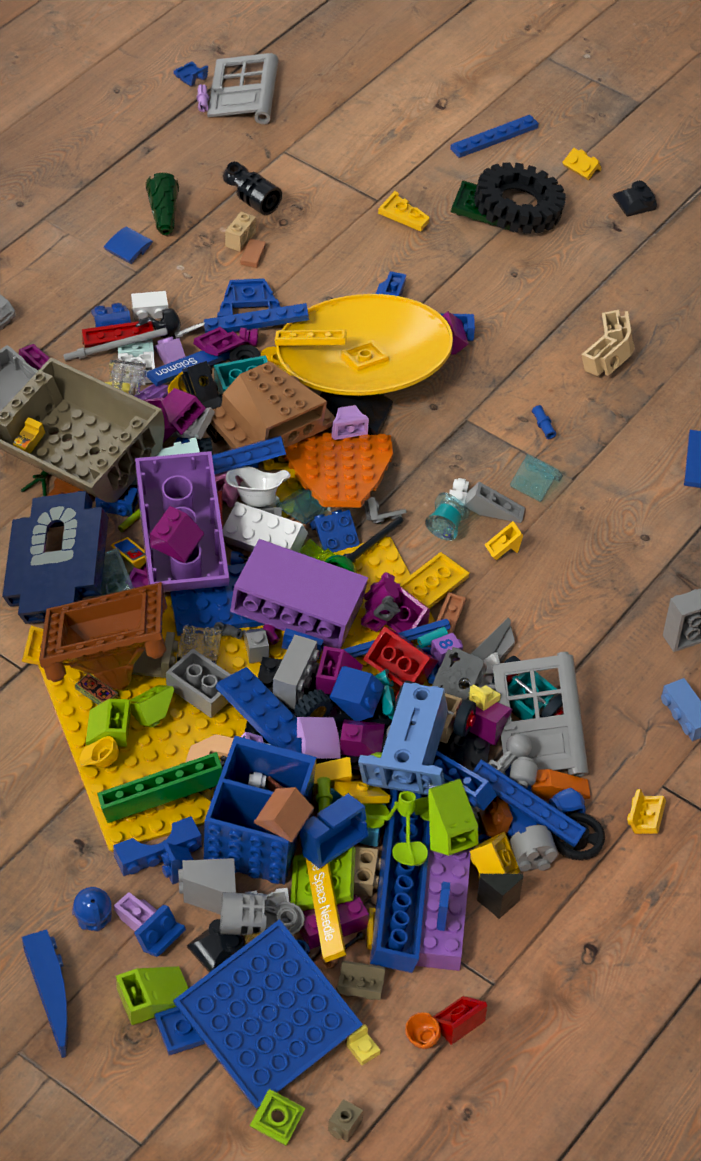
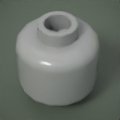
[509,757,538,789]

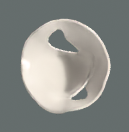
[226,466,291,507]

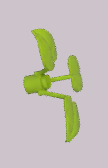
[363,791,429,866]

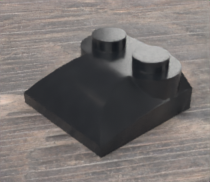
[613,181,657,217]
[187,919,245,973]

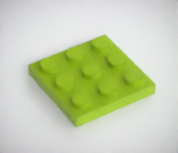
[291,846,355,911]

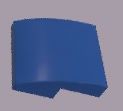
[104,226,153,264]

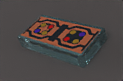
[75,673,119,705]

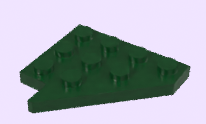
[451,180,510,230]

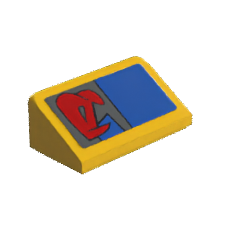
[110,537,146,569]

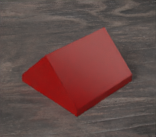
[433,996,488,1045]

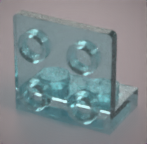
[510,454,563,502]

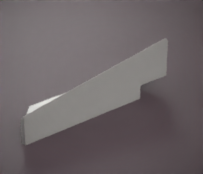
[463,618,515,688]

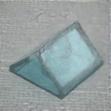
[276,488,328,525]

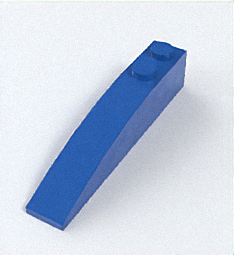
[22,929,68,1058]

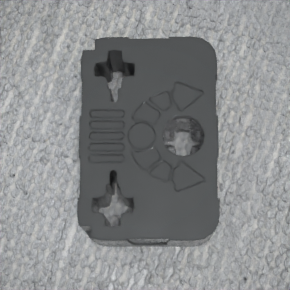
[432,647,487,702]

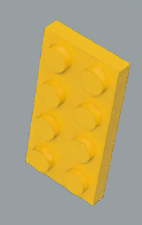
[400,552,470,609]

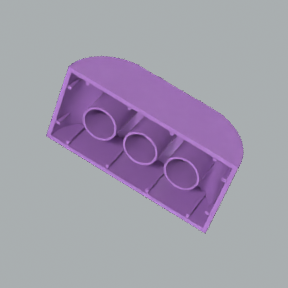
[135,451,229,592]

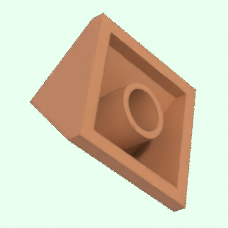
[254,787,314,842]

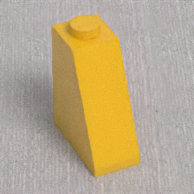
[313,757,352,795]

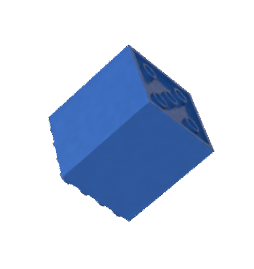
[203,736,316,885]

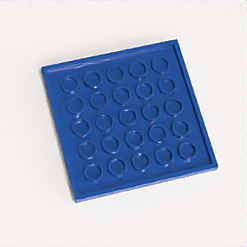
[173,919,363,1110]

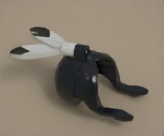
[136,308,205,339]

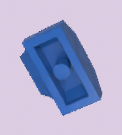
[376,271,406,297]

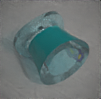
[425,492,470,540]

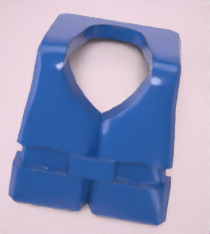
[174,61,208,86]

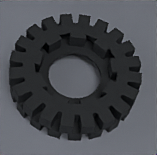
[474,162,566,234]

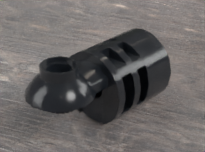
[223,161,282,216]

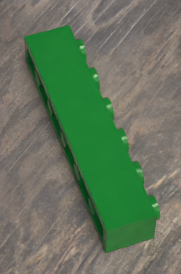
[97,752,223,823]

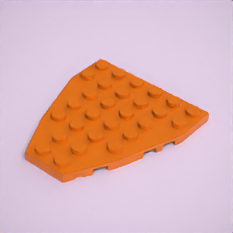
[283,433,393,508]

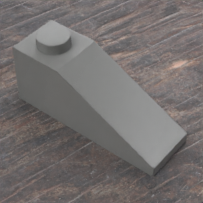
[464,482,525,523]

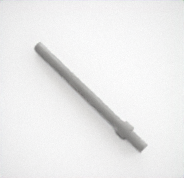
[64,328,168,361]

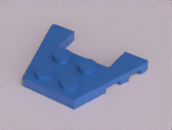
[217,278,280,317]

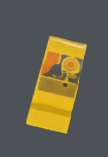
[13,417,45,454]

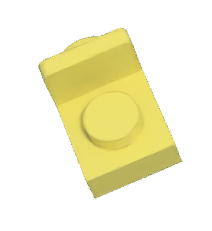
[469,685,501,711]
[346,1024,380,1065]

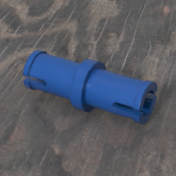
[532,405,557,439]

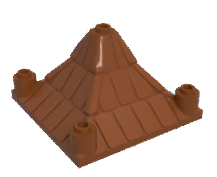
[39,582,168,690]

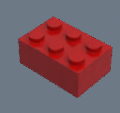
[363,626,438,686]

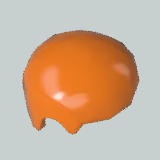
[405,1012,441,1049]

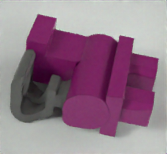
[361,572,401,632]

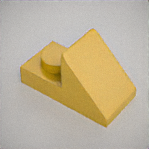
[485,521,523,560]

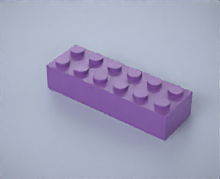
[416,844,471,971]

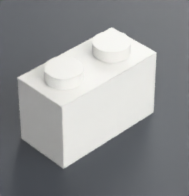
[131,291,168,321]

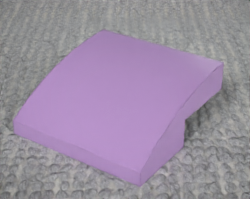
[297,717,341,759]

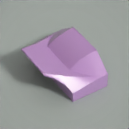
[331,405,369,440]
[114,892,157,931]

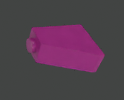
[162,388,206,435]

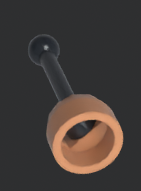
[321,932,365,969]

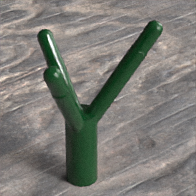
[21,471,49,496]

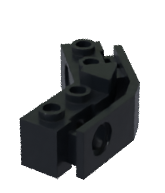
[181,361,224,443]

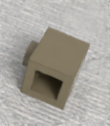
[328,1099,363,1142]

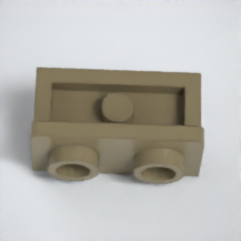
[337,960,385,1000]

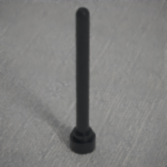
[342,517,404,565]

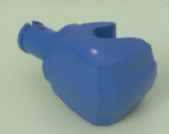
[549,788,585,814]

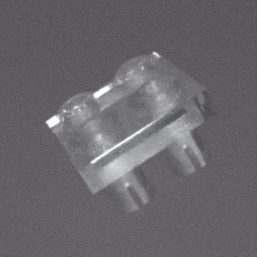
[109,359,146,395]
[177,625,222,664]

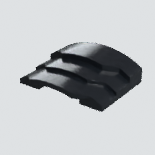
[319,391,393,435]

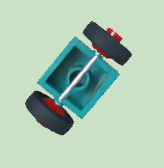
[492,656,564,720]

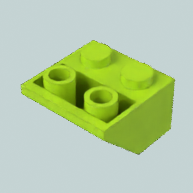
[86,699,130,747]

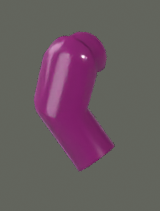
[263,624,280,645]

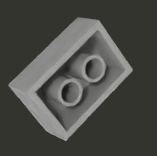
[663,589,701,652]
[273,635,319,710]
[166,649,231,718]

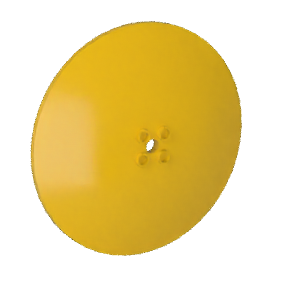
[276,294,453,396]

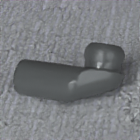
[214,622,243,639]

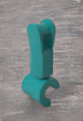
[375,669,395,720]

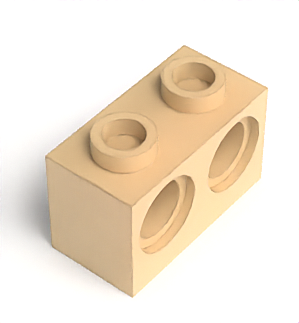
[225,212,256,252]
[354,846,381,896]

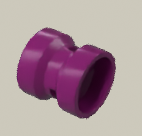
[239,327,259,346]

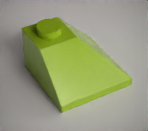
[130,685,174,727]

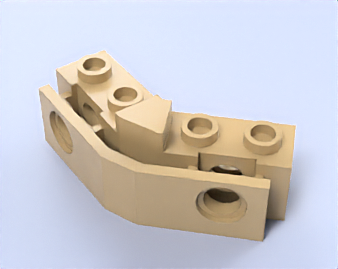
[581,310,635,376]

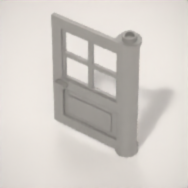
[207,53,279,124]
[493,652,589,777]

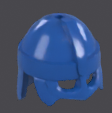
[72,887,112,931]

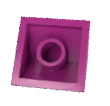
[387,587,430,633]
[469,702,512,746]

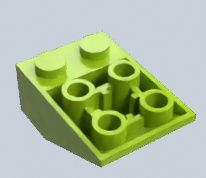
[428,779,478,856]
[116,966,189,1025]

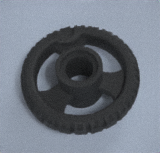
[551,812,605,861]

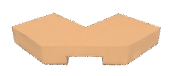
[185,734,234,763]

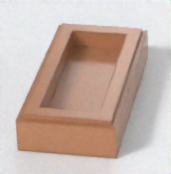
[240,239,266,268]

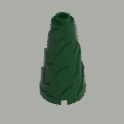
[146,173,179,236]

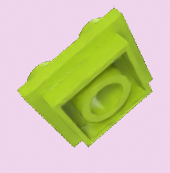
[250,1089,305,1146]

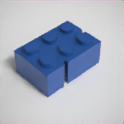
[300,793,368,869]

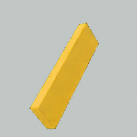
[275,330,347,346]

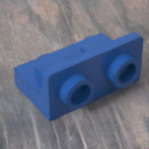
[134,904,186,957]

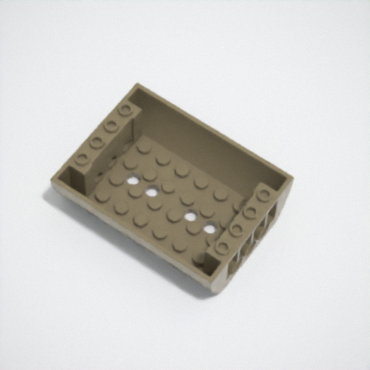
[0,358,165,503]

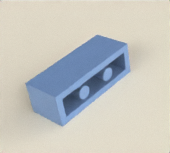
[661,678,701,741]

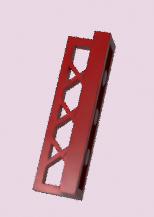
[82,321,154,348]

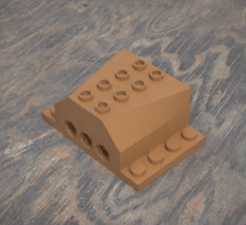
[211,361,335,449]

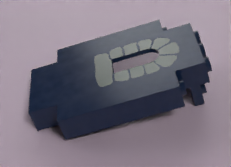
[2,491,109,624]

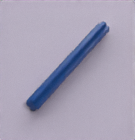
[344,619,451,658]

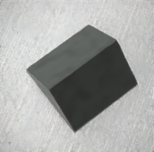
[477,874,523,919]

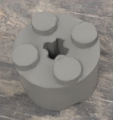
[510,825,558,872]

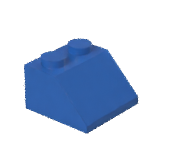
[329,666,385,721]

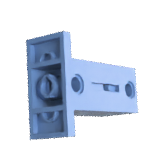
[358,682,448,795]

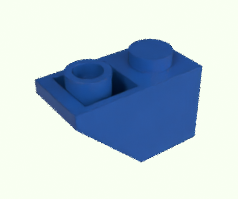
[161,843,193,885]

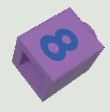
[431,633,463,666]

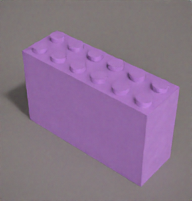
[230,539,368,649]

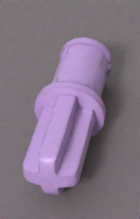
[197,84,209,112]

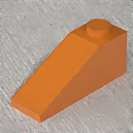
[531,769,590,800]

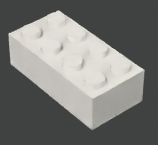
[222,502,308,553]

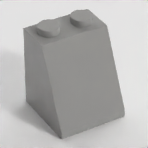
[178,858,236,915]

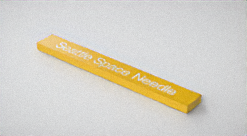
[306,858,346,962]

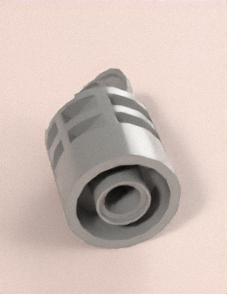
[220,892,305,936]

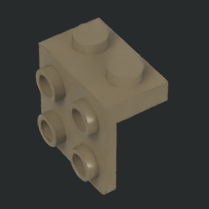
[132,632,178,678]

